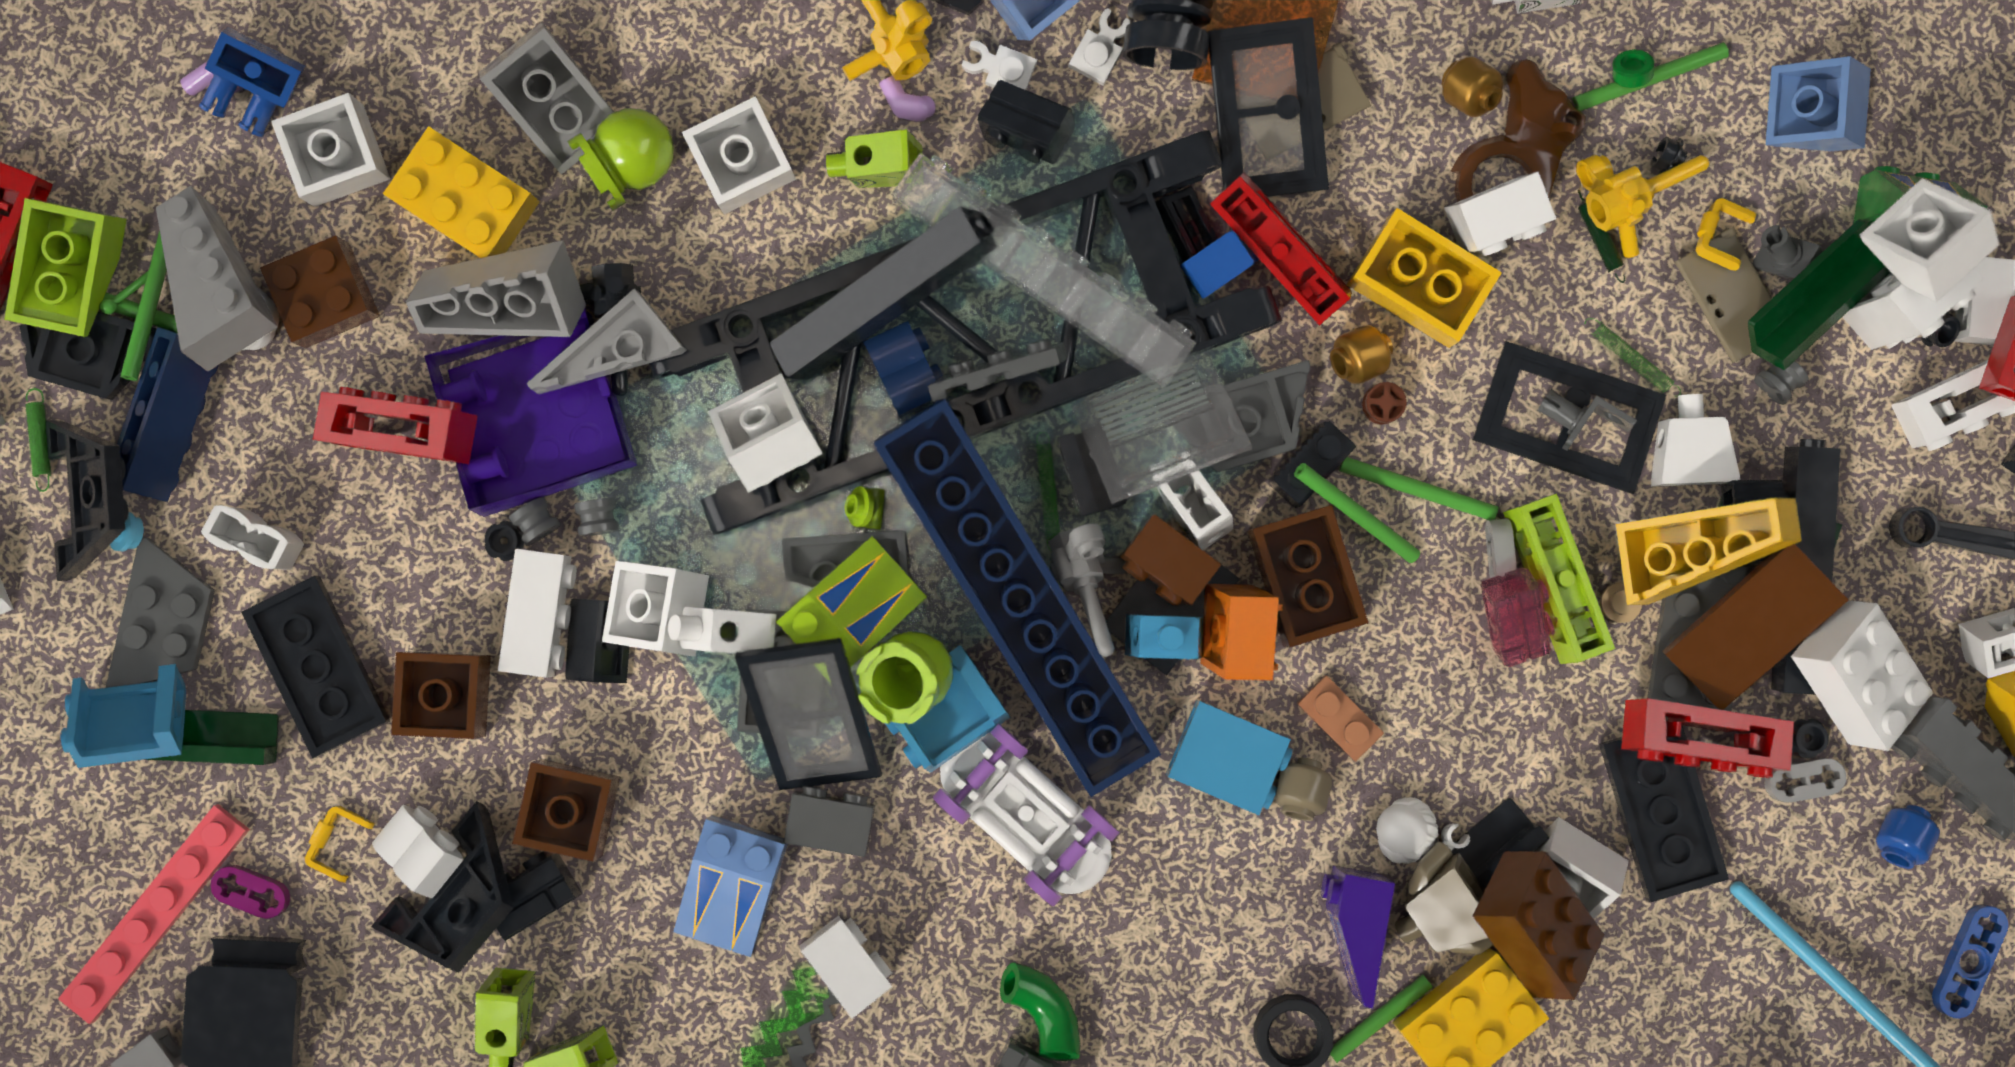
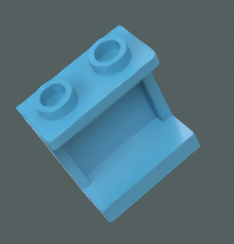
[885,645,1011,773]
[61,664,186,768]
[1165,700,1293,815]

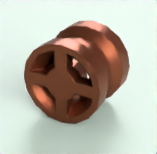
[1362,382,1407,425]

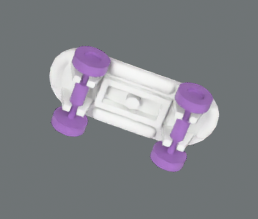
[932,723,1120,907]

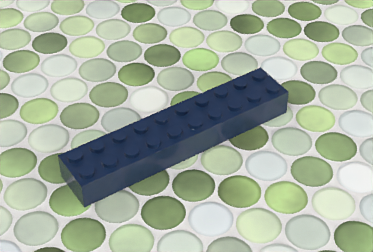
[873,398,1162,797]

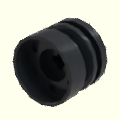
[1122,0,1214,71]

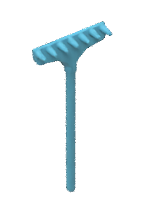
[1730,881,1941,1067]

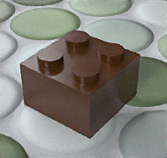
[260,235,380,348]
[1119,514,1222,607]
[391,651,491,739]
[512,759,621,862]

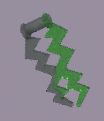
[741,967,840,1067]

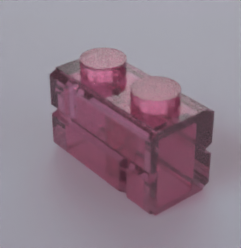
[1480,567,1555,667]

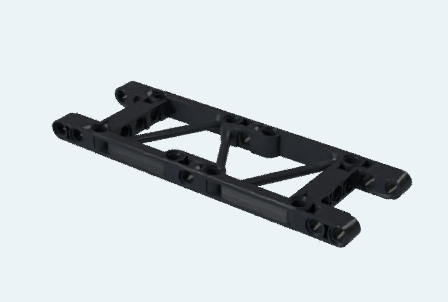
[649,130,1283,535]

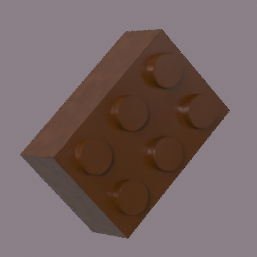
[1247,505,1369,648]
[1473,852,1604,1000]

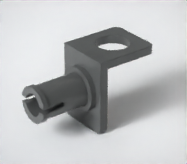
[1752,225,1823,280]
[1537,389,1637,451]

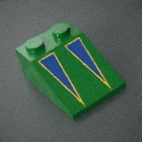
[1853,166,1988,227]

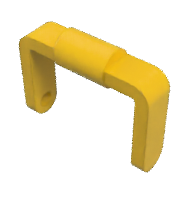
[1696,198,1756,271]
[305,806,375,883]

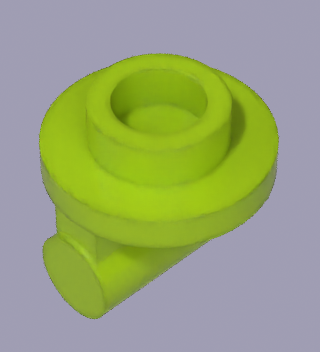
[844,486,885,530]

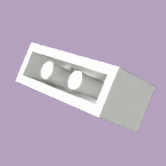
[498,549,577,678]

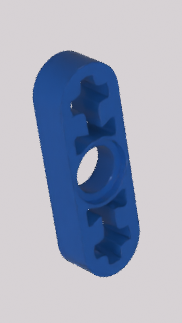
[1932,904,2009,1019]

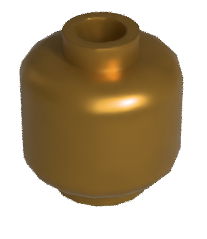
[1442,57,1503,117]
[1330,325,1393,384]

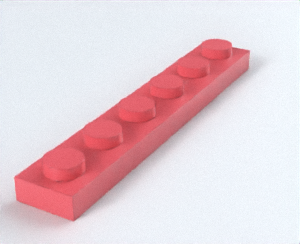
[58,804,250,1025]

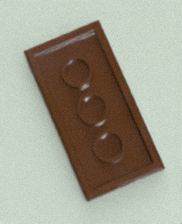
[1662,544,1849,710]

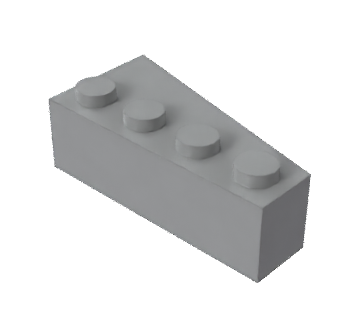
[156,186,278,371]
[406,240,586,337]

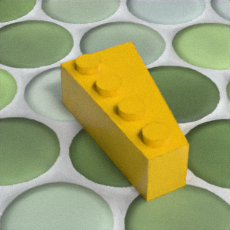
[1616,498,1802,605]

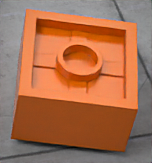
[1200,584,1283,680]

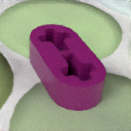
[210,865,290,919]

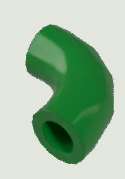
[1000,962,1080,1061]

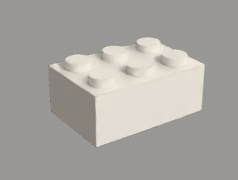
[1843,267,1985,350]
[1791,601,1933,751]

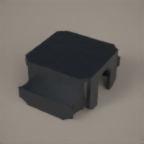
[181,935,307,1067]

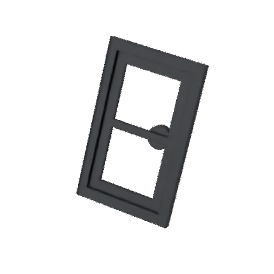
[1472,341,1667,494]

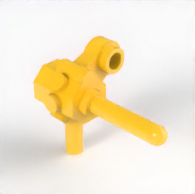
[842,0,932,81]
[1576,155,1710,258]

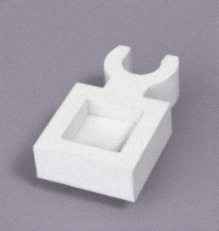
[1068,8,1130,86]
[962,41,1037,90]

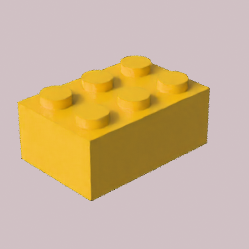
[383,126,540,258]
[1346,208,1502,348]
[1392,948,1549,1067]

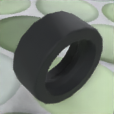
[1253,994,1334,1067]

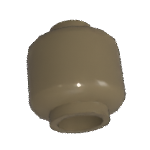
[1275,757,1332,821]

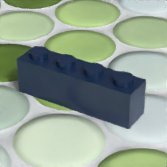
[117,327,219,502]

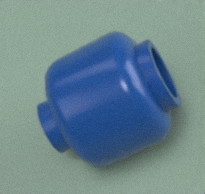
[1876,805,1940,869]

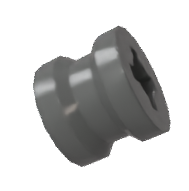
[1754,361,1809,405]
[509,497,561,546]
[574,498,620,537]

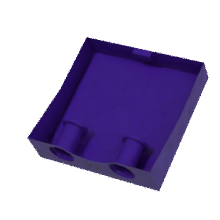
[424,308,638,517]

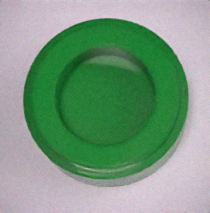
[1612,49,1654,88]

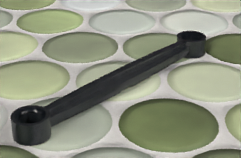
[1889,507,2015,560]

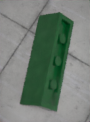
[1748,219,1891,371]
[144,710,279,765]

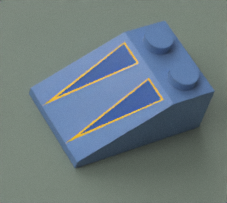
[673,815,788,957]

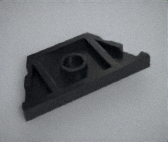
[19,312,157,400]

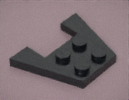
[46,420,129,581]
[371,801,513,973]

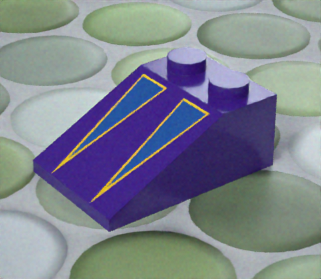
[1321,865,1395,1009]

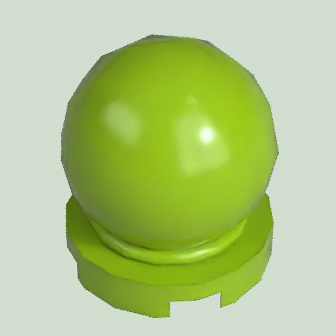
[567,108,673,211]
[856,631,953,724]

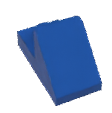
[1180,229,1260,299]

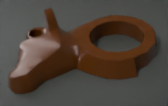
[1451,59,1586,202]

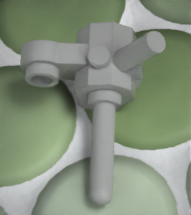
[1049,523,1126,657]

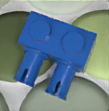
[199,27,306,137]

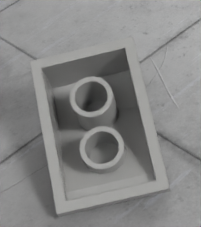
[479,22,614,175]

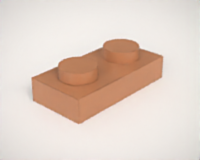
[1296,675,1384,762]

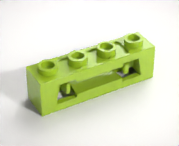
[1503,494,1615,664]

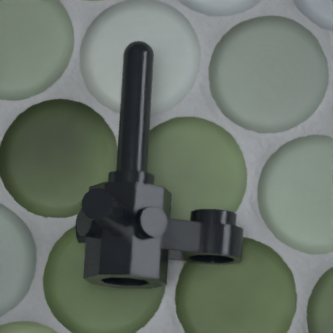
[579,263,641,396]

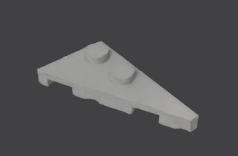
[527,289,687,394]

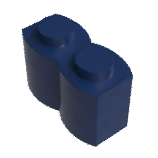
[864,321,943,418]

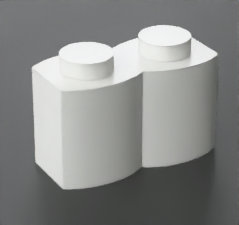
[201,505,304,570]
[372,805,464,898]

